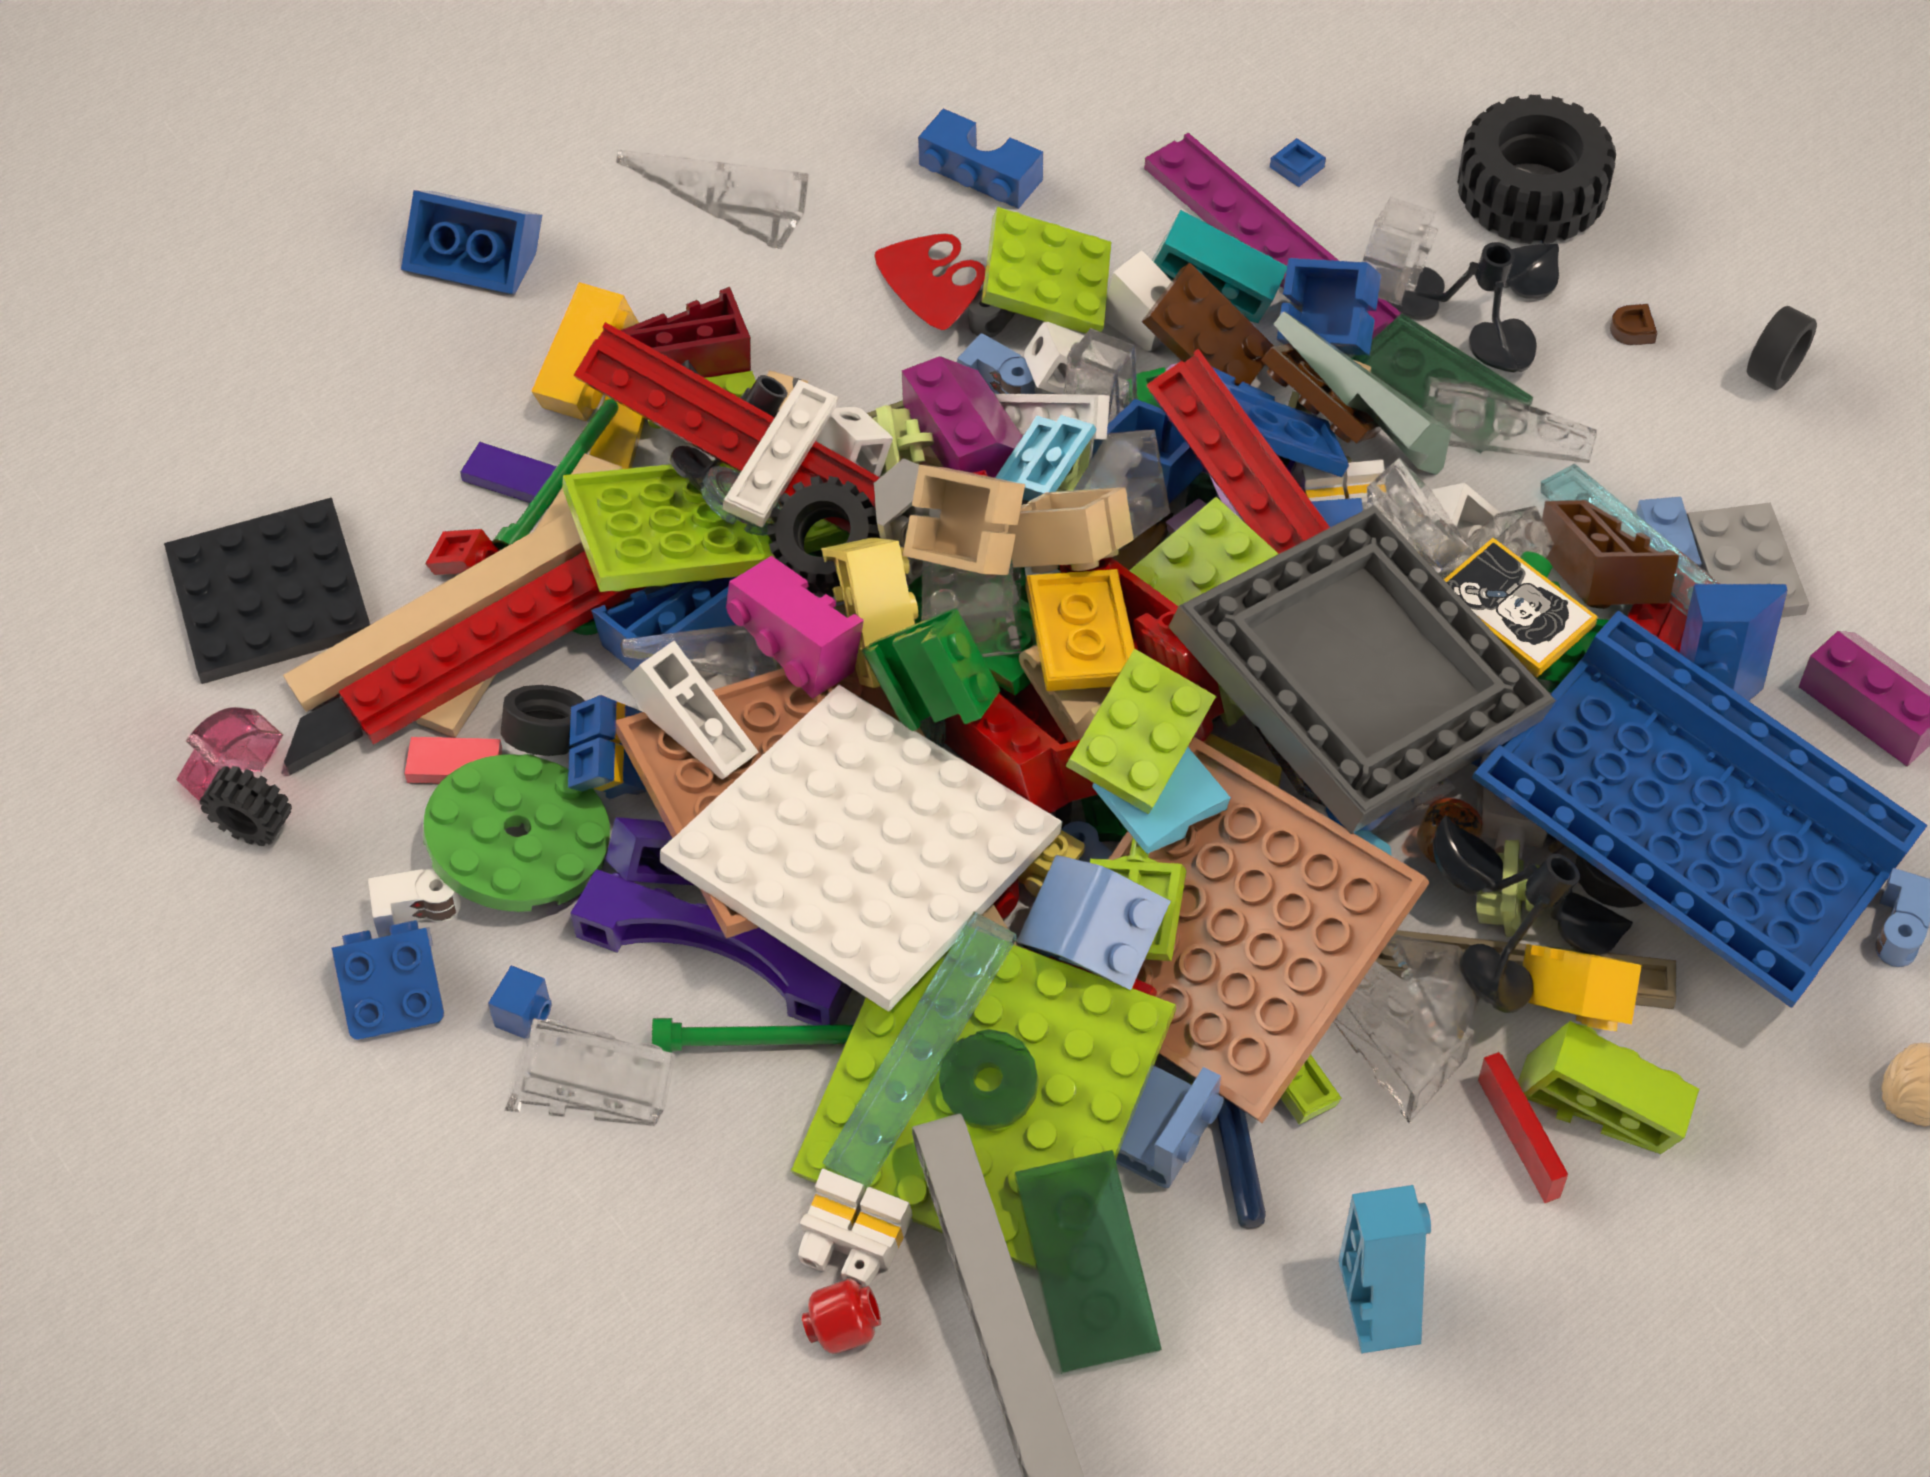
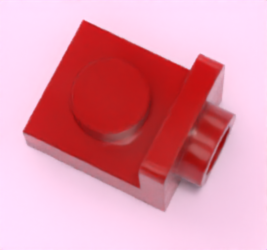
[425,529,500,575]

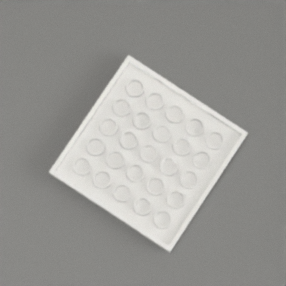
[660,685,1062,1012]

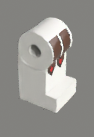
[368,869,461,938]

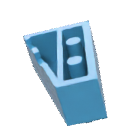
[1338,1185,1431,1354]

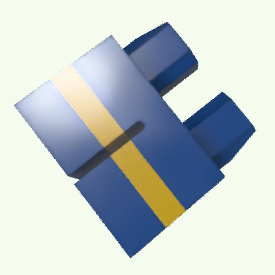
[568,695,647,799]

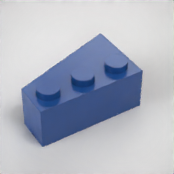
[591,576,743,671]

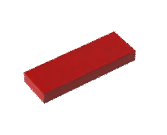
[1478,1052,1568,1203]

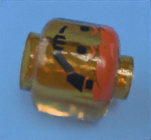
[1417,798,1483,864]

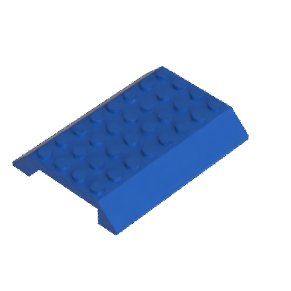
[1472,611,1928,1008]

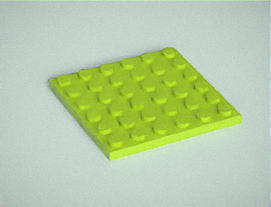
[791,929,1176,1282]

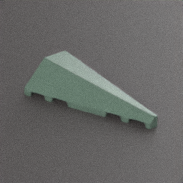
[1273,311,1452,475]

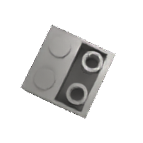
[874,458,941,586]

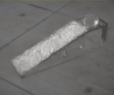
[1423,377,1597,463]

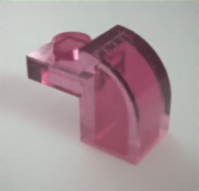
[176,707,283,801]

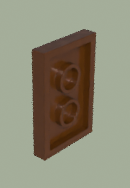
[1141,263,1274,386]
[1261,343,1382,444]

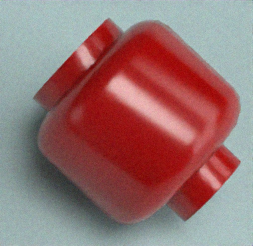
[802,1279,881,1354]

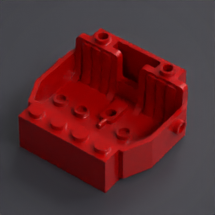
[938,557,1224,813]

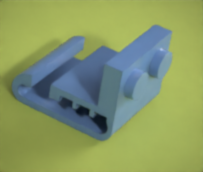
[1016,855,1171,990]
[1115,1066,1224,1188]

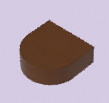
[1610,304,1658,345]

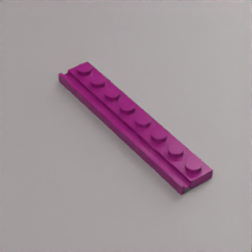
[1144,133,1401,341]

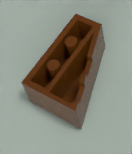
[1536,500,1680,609]

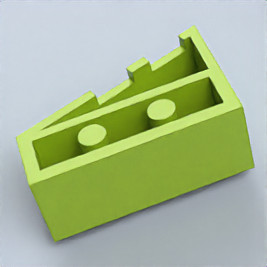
[1518,1020,1699,1154]

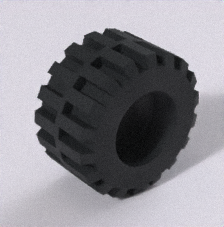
[767,476,880,597]

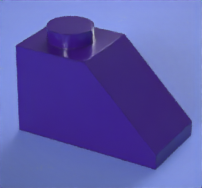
[606,817,696,886]

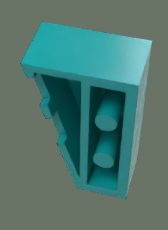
[1152,210,1287,323]

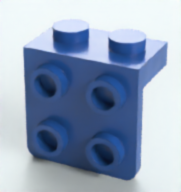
[331,920,444,1040]

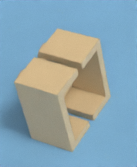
[902,465,1025,575]
[1008,487,1134,573]

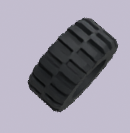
[1457,94,1616,244]

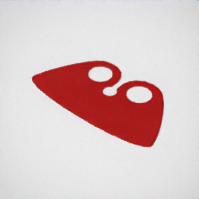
[874,233,986,330]

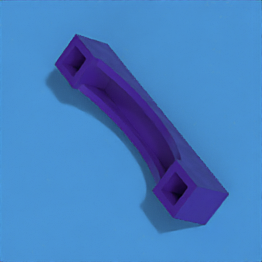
[570,869,853,1025]

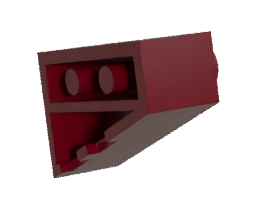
[621,287,751,378]

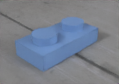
[1636,496,1702,575]

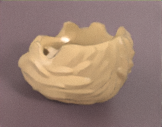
[1881,1043,1930,1127]

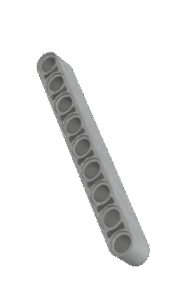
[912,1113,1084,1477]

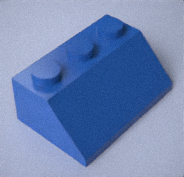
[401,190,543,294]
[1679,584,1788,701]

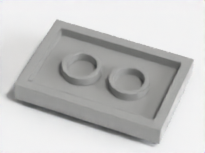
[1687,502,1809,618]

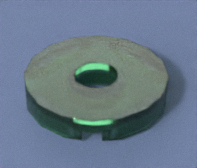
[939,1029,1039,1130]

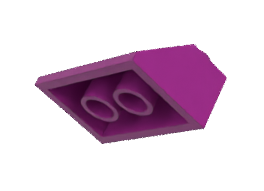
[901,356,1023,478]
[1799,631,1930,767]

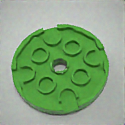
[423,754,610,912]

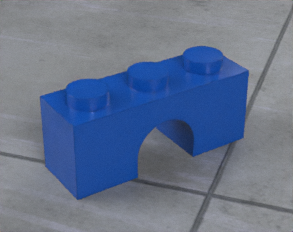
[918,108,1043,209]

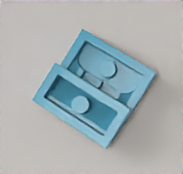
[995,415,1097,501]
[1092,747,1231,854]

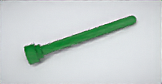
[492,399,619,550]
[652,1018,854,1056]

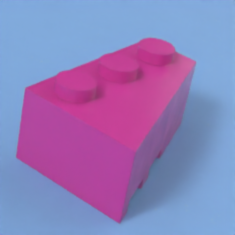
[726,556,864,699]

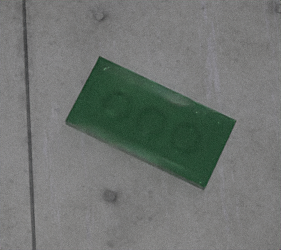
[1351,313,1533,454]
[1014,1150,1162,1374]

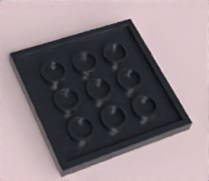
[164,497,371,684]

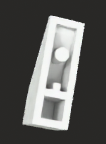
[622,641,759,779]

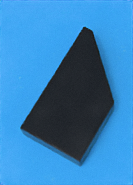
[284,697,364,775]

